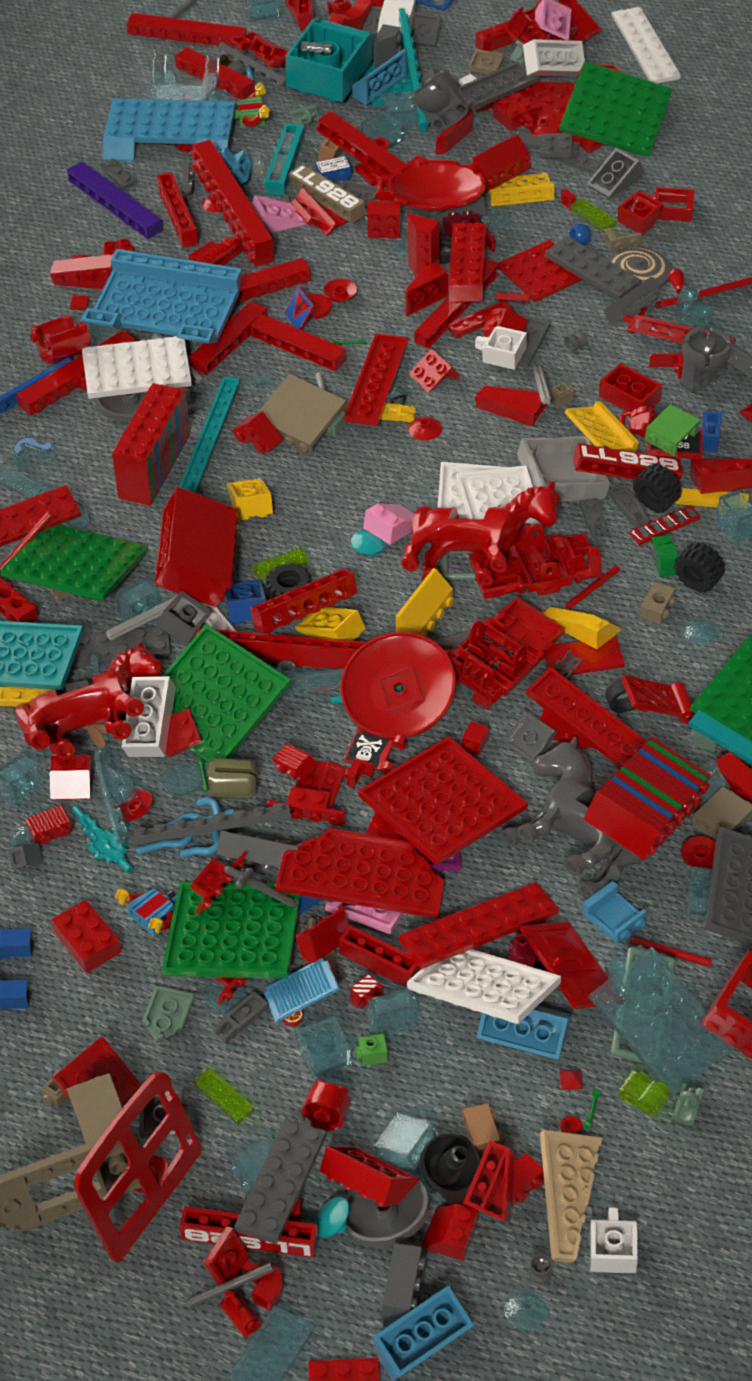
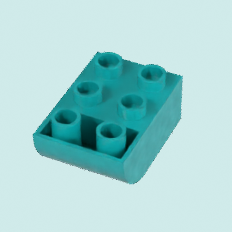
[286,18,377,102]

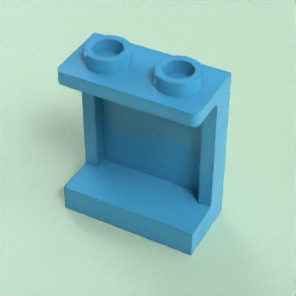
[582,881,647,944]

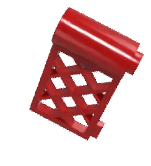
[621,675,696,724]

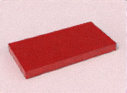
[544,636,625,676]

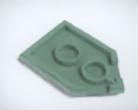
[142,985,196,1043]

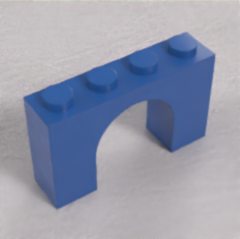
[0,929,33,1009]

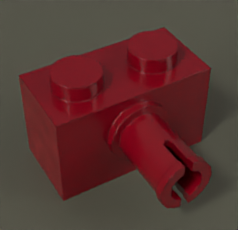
[443,211,480,237]
[506,933,538,968]

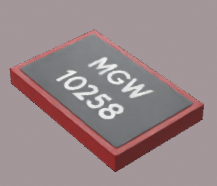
[648,430,703,460]

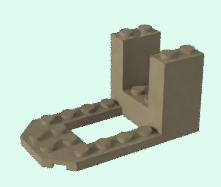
[0,1073,141,1233]

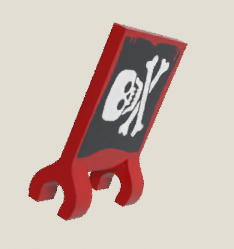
[343,729,407,774]

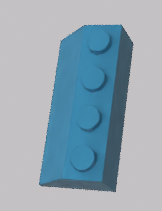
[352,49,407,105]
[476,1006,572,1060]
[372,1285,474,1380]

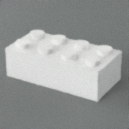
[523,40,585,76]
[121,677,176,757]

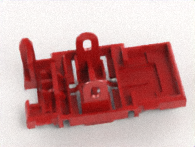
[504,0,602,45]
[469,524,602,600]
[446,597,565,710]

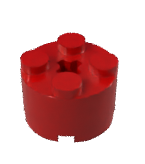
[301,1080,351,1132]

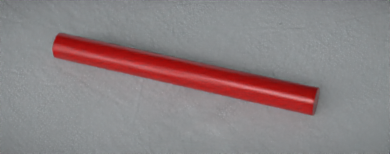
[0,512,53,569]
[565,565,620,609]
[630,936,712,967]

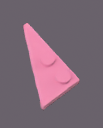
[325,901,404,934]

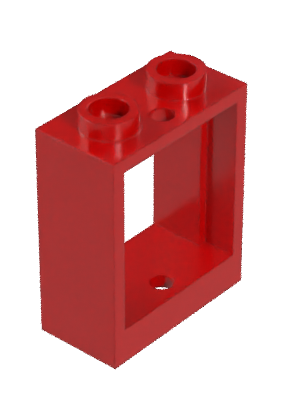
[652,187,695,222]

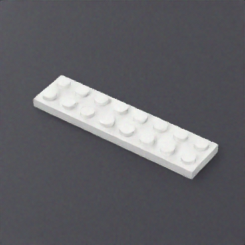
[612,7,681,83]

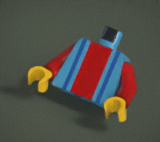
[114,889,177,937]

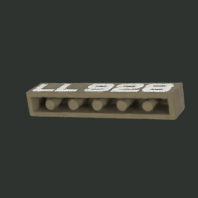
[288,164,367,224]

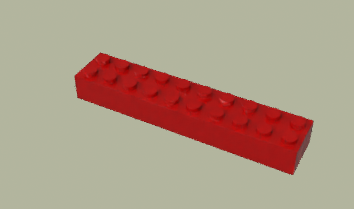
[191,139,274,268]

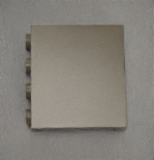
[257,373,347,454]

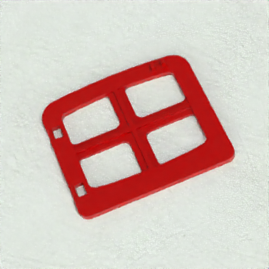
[74,1071,202,1263]

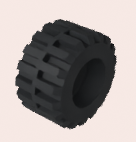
[633,463,682,513]
[674,542,726,593]
[266,563,312,600]

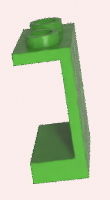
[645,404,700,456]

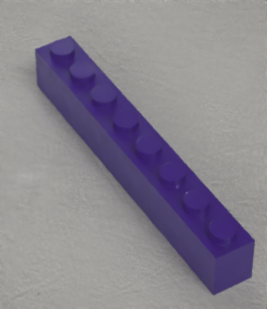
[67,162,163,239]

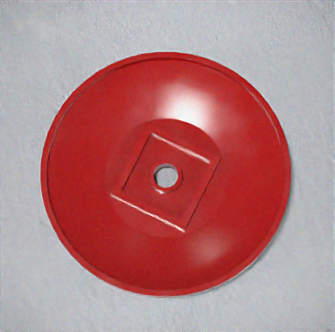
[340,632,456,739]

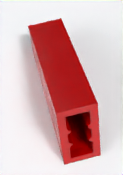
[475,385,548,427]

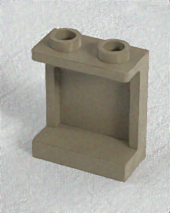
[692,787,752,841]

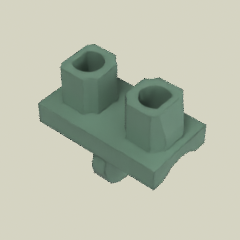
[290,104,319,125]
[672,1083,704,1126]

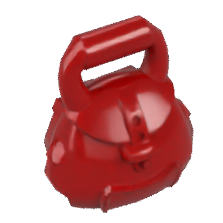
[618,406,657,438]

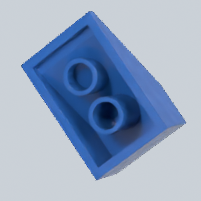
[226,580,266,624]

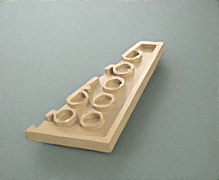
[540,1130,602,1263]

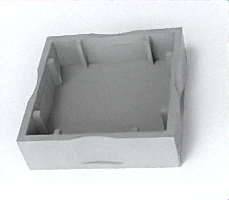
[517,436,610,501]

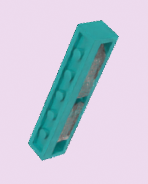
[263,123,305,196]

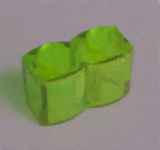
[619,1071,670,1118]

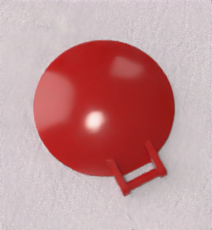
[375,159,486,211]

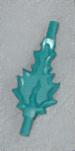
[72,805,133,873]

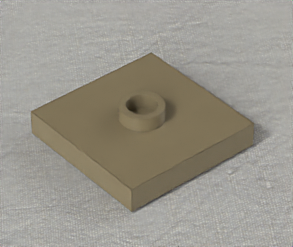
[467,49,505,74]

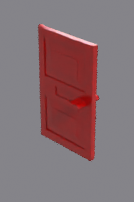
[520,922,625,1009]

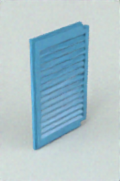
[264,958,340,1023]

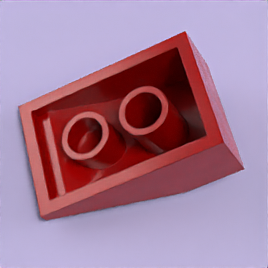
[405,262,448,316]

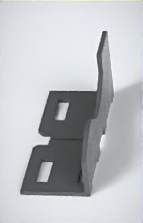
[555,650,582,679]

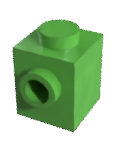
[355,1034,388,1066]

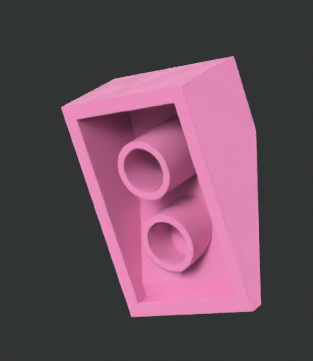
[535,0,571,41]
[251,195,306,233]
[363,504,414,545]

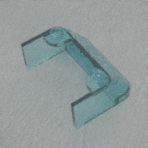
[151,53,219,101]

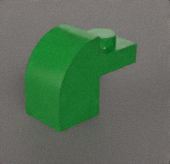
[651,535,678,577]

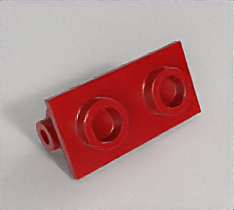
[219,1290,264,1338]

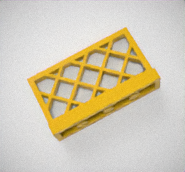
[488,173,554,206]
[565,401,640,452]

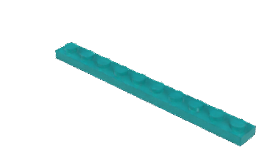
[399,8,429,133]
[179,376,240,494]

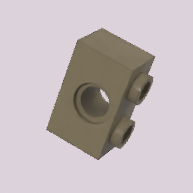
[640,582,677,625]

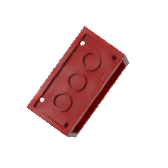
[700,951,752,1059]

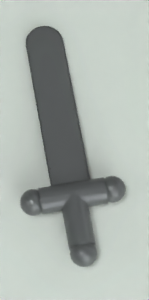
[224,866,297,907]

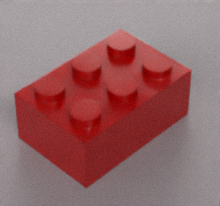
[599,363,662,412]
[51,900,121,973]

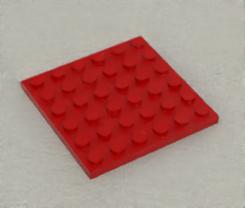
[358,736,528,866]

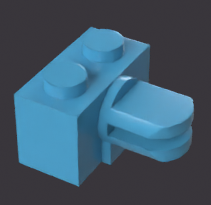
[219,148,253,185]

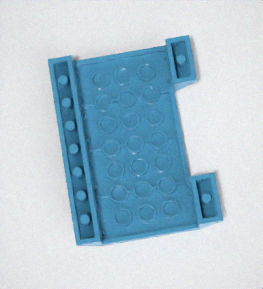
[103,98,238,161]
[81,249,242,343]

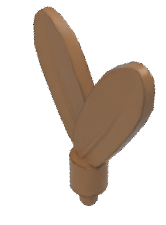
[83,724,108,748]

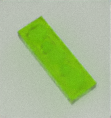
[571,198,617,232]
[251,547,309,580]
[194,1068,254,1125]

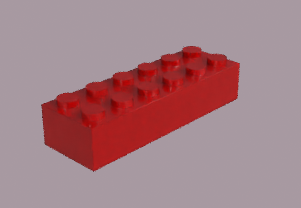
[448,222,487,302]

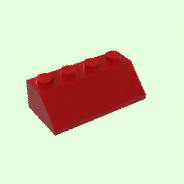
[472,134,531,192]
[407,213,439,277]
[319,1146,419,1207]

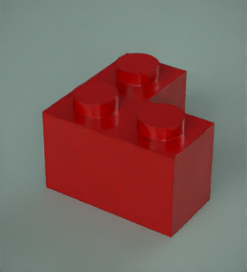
[232,411,283,454]

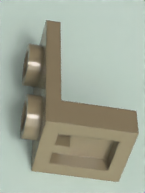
[604,228,642,252]

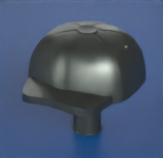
[418,1133,481,1206]

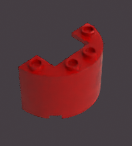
[29,315,91,365]

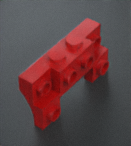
[231,31,289,68]

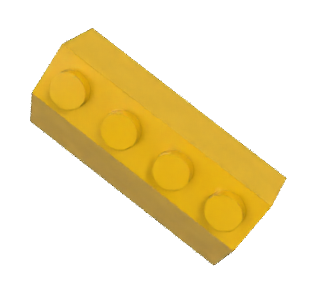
[396,568,454,637]

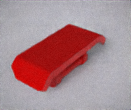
[435,109,473,155]
[296,906,349,963]

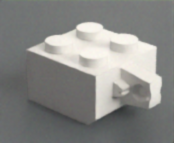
[475,326,527,370]
[590,1208,637,1273]

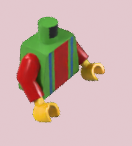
[233,83,270,128]

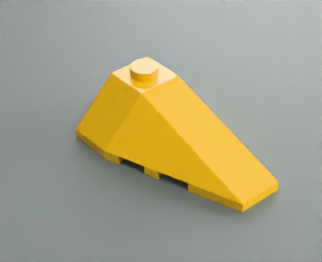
[543,607,621,649]

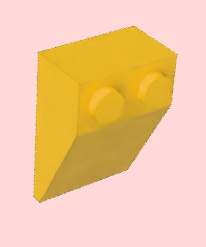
[226,478,273,520]
[295,607,366,641]

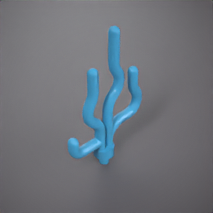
[136,797,234,858]

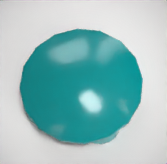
[351,529,387,556]
[314,1197,351,1239]

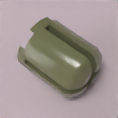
[208,758,257,799]

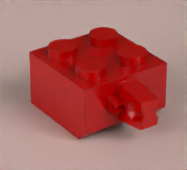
[493,92,537,131]

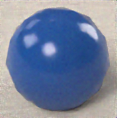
[569,224,592,246]

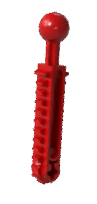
[196,236,242,266]

